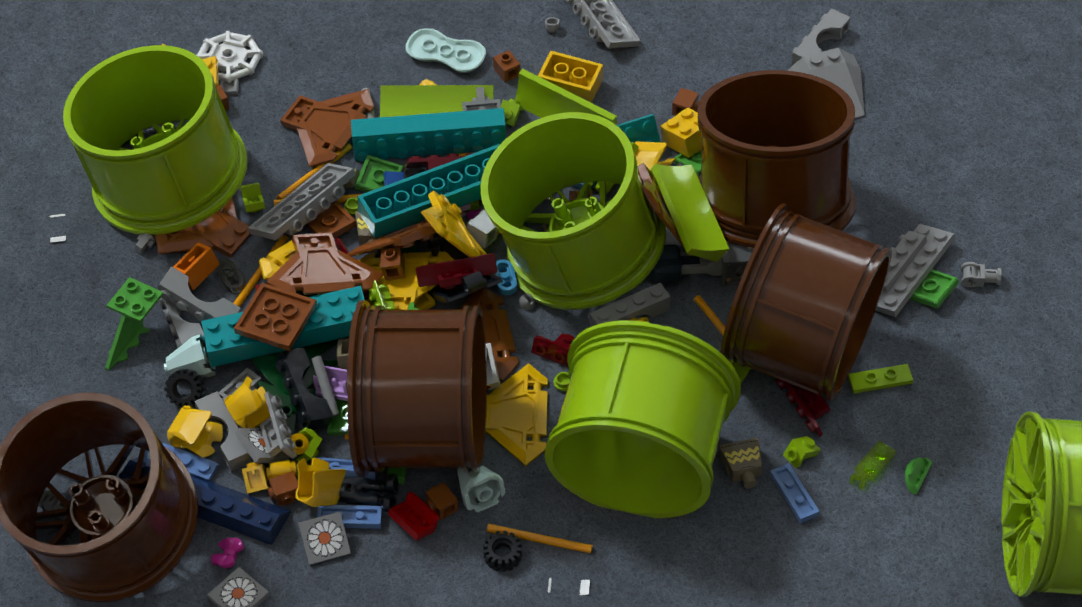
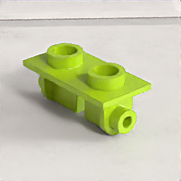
[369,280,396,310]

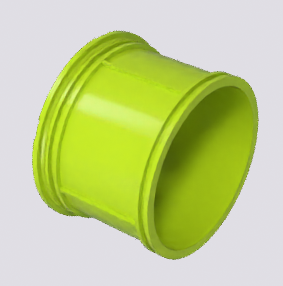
[63,45,248,235]
[481,112,667,310]
[545,320,741,518]
[1001,411,1082,597]

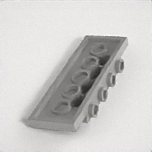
[565,0,641,48]
[248,163,356,240]
[876,224,955,317]

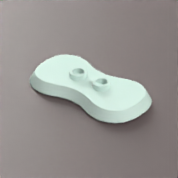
[406,28,486,73]

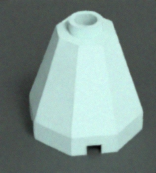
[164,334,216,378]
[457,466,506,512]

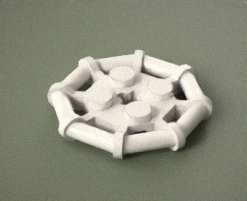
[197,30,263,84]

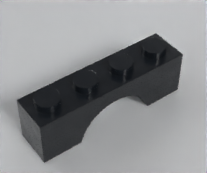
[276,348,333,430]

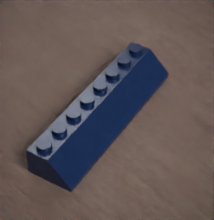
[119,458,291,545]

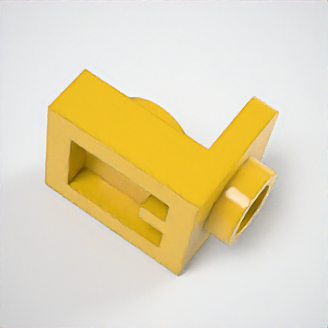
[242,462,269,494]

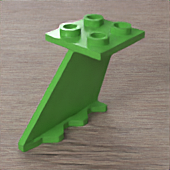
[105,277,164,370]

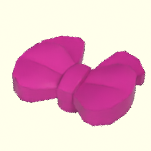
[211,537,244,568]

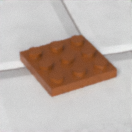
[234,283,317,351]

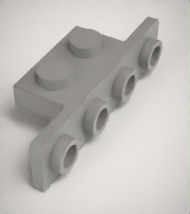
[260,391,296,459]

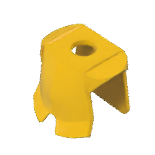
[635,141,676,174]
[224,377,271,428]
[167,405,223,458]
[295,458,346,507]

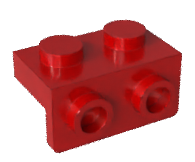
[388,491,439,541]

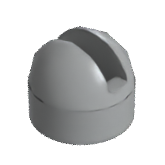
[545,17,560,33]
[519,293,535,310]

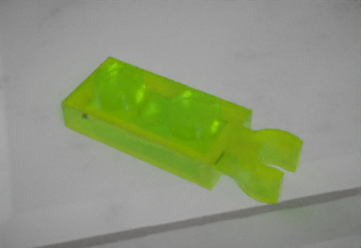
[849,440,897,490]

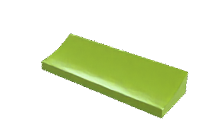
[515,69,617,125]
[380,85,494,117]
[651,164,729,262]

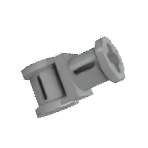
[961,262,1001,287]

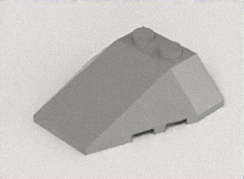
[787,48,865,119]

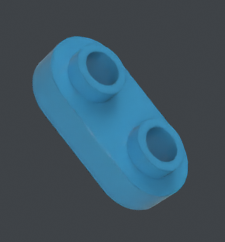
[494,260,517,295]

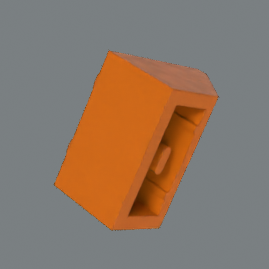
[173,242,220,291]

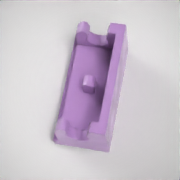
[313,366,348,401]

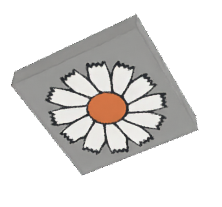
[235,428,290,463]
[298,512,351,565]
[207,567,269,607]

